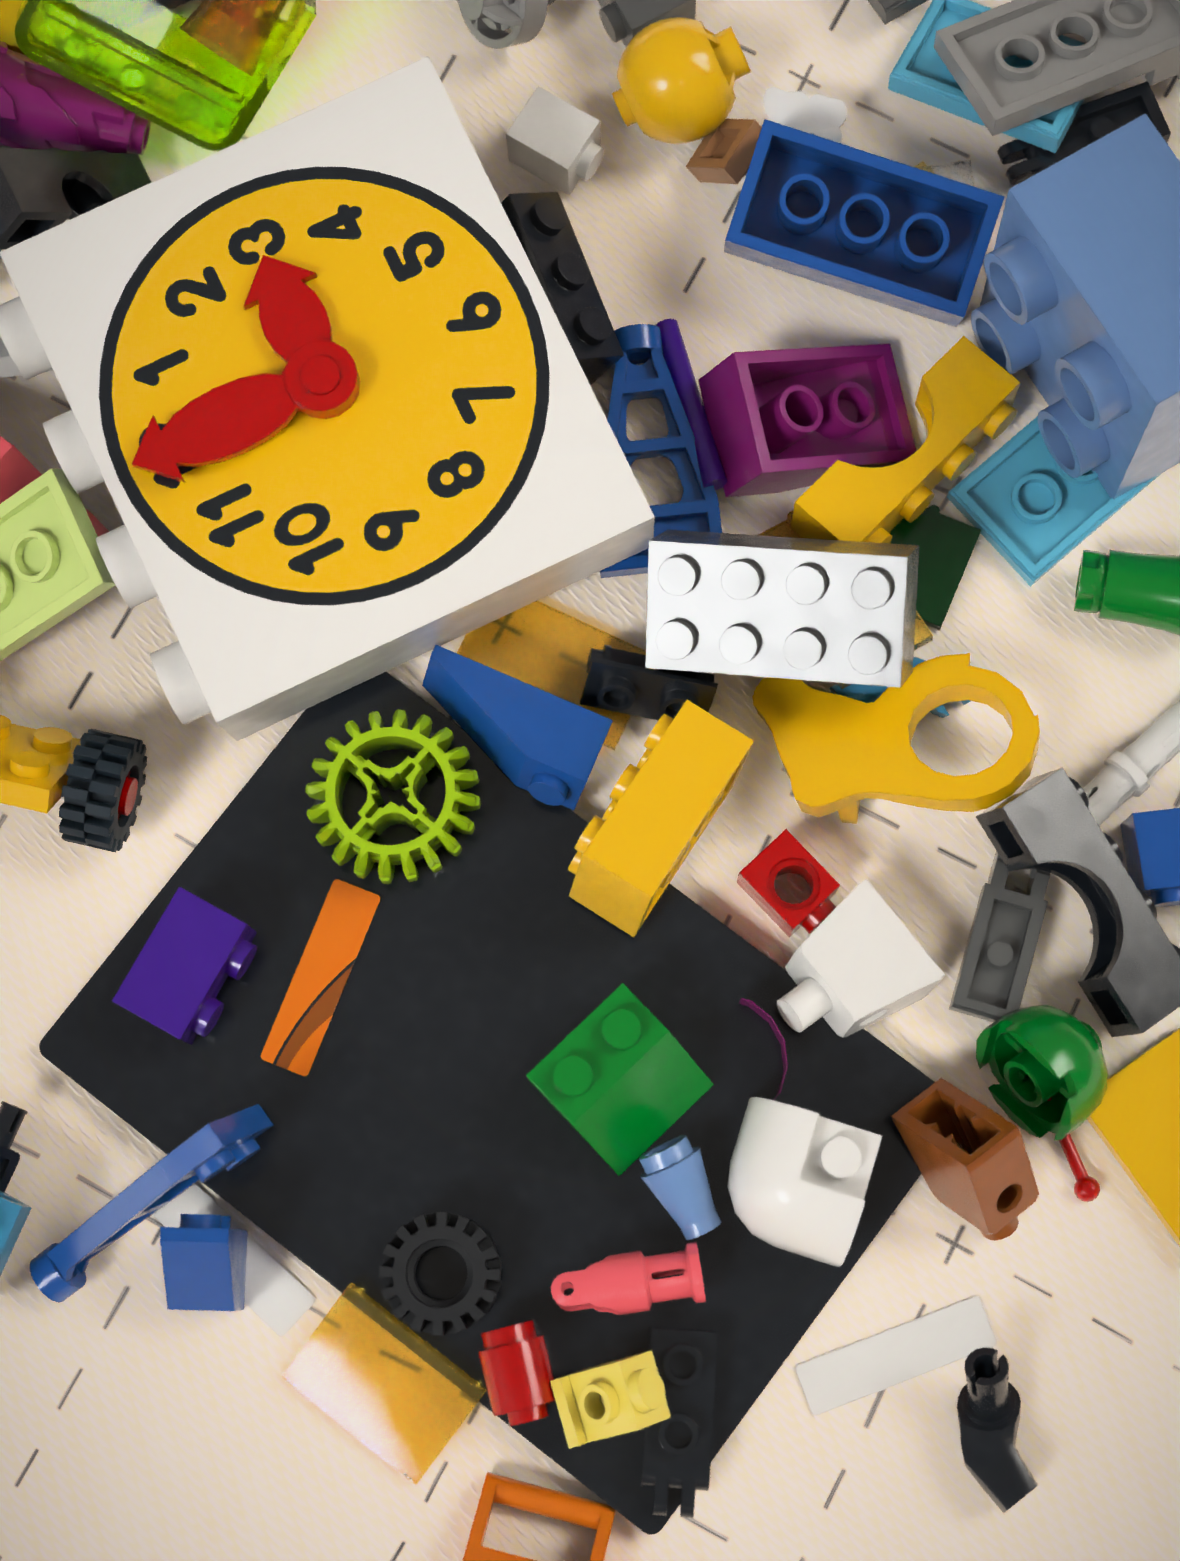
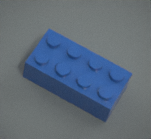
[724,119,1005,327]

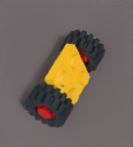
[0,715,147,853]

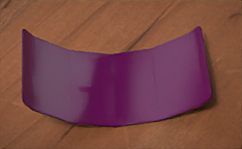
[739,998,788,1100]

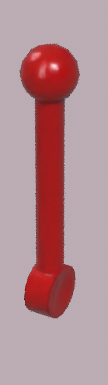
[1046,1097,1100,1202]

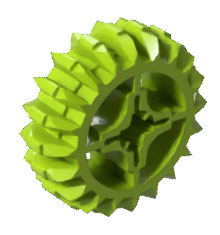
[305,709,481,884]

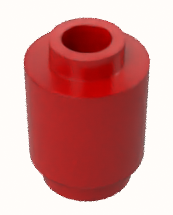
[478,1320,555,1426]

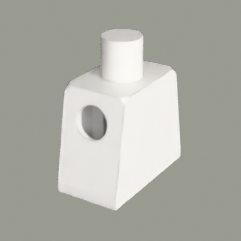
[777,878,945,1038]

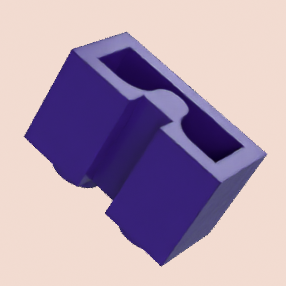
[112,886,257,1045]

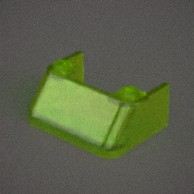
[15,0,316,151]

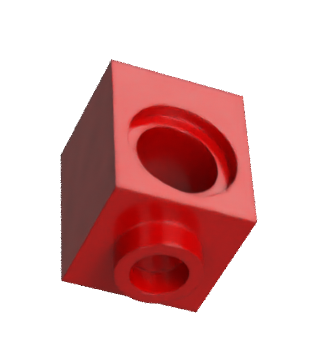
[736,829,840,938]

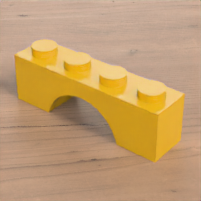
[791,336,1021,543]

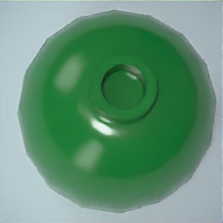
[976,1005,1108,1141]

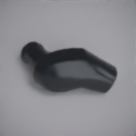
[957,1347,1039,1514]

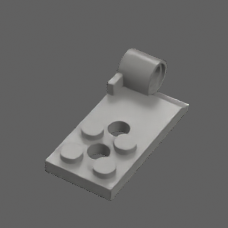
[934,0,1180,137]

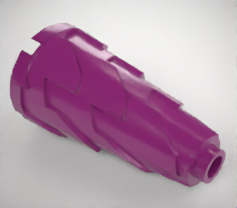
[0,41,151,156]

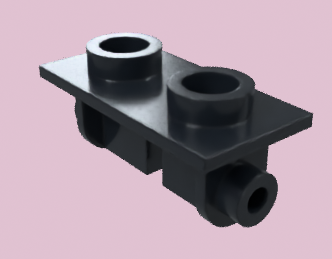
[580,644,718,720]

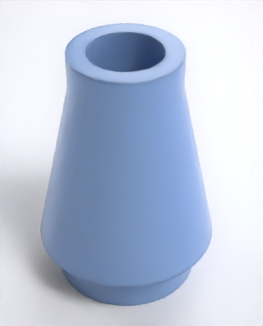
[639,1135,721,1240]

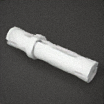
[1083,700,1180,827]

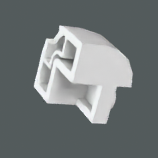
[727,1097,882,1267]

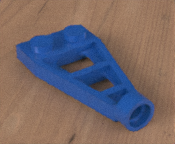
[600,324,722,578]
[29,1104,273,1303]

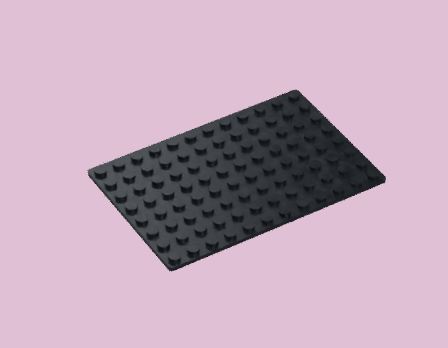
[39,672,935,1535]

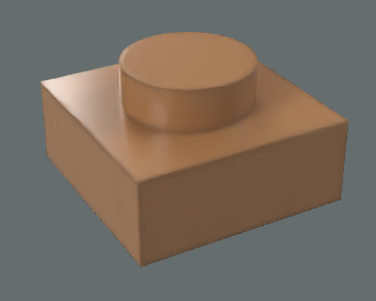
[685,119,762,184]

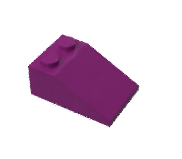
[698,343,917,498]

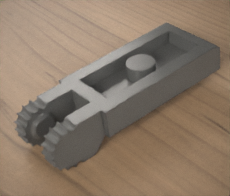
[949,851,1050,1023]

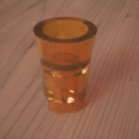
[179,0,288,77]

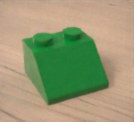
[526,983,714,1177]

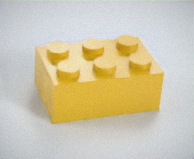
[568,700,754,937]

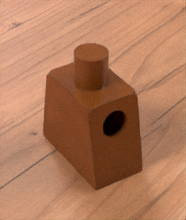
[891,1078,1039,1241]

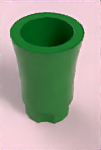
[1074,549,1180,636]

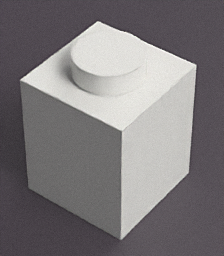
[506,85,605,196]

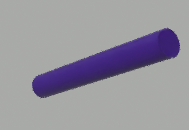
[655,319,728,491]

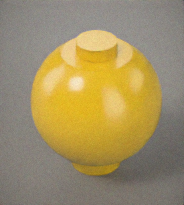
[612,17,751,144]

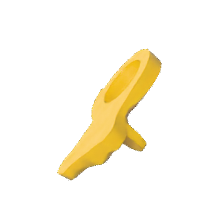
[752,653,1040,824]

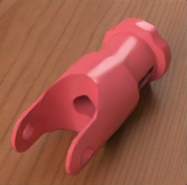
[551,1242,706,1315]

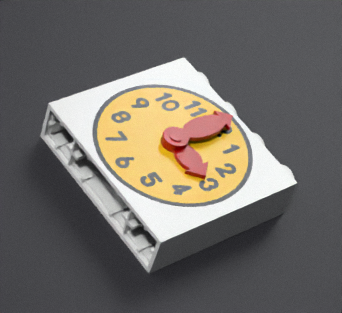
[0,55,655,741]

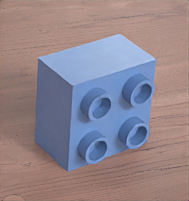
[970,113,1180,499]

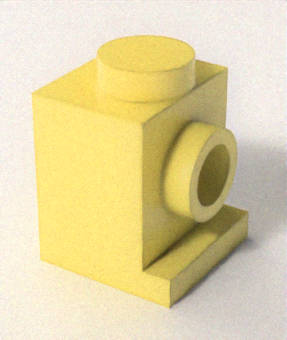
[550,1350,671,1448]

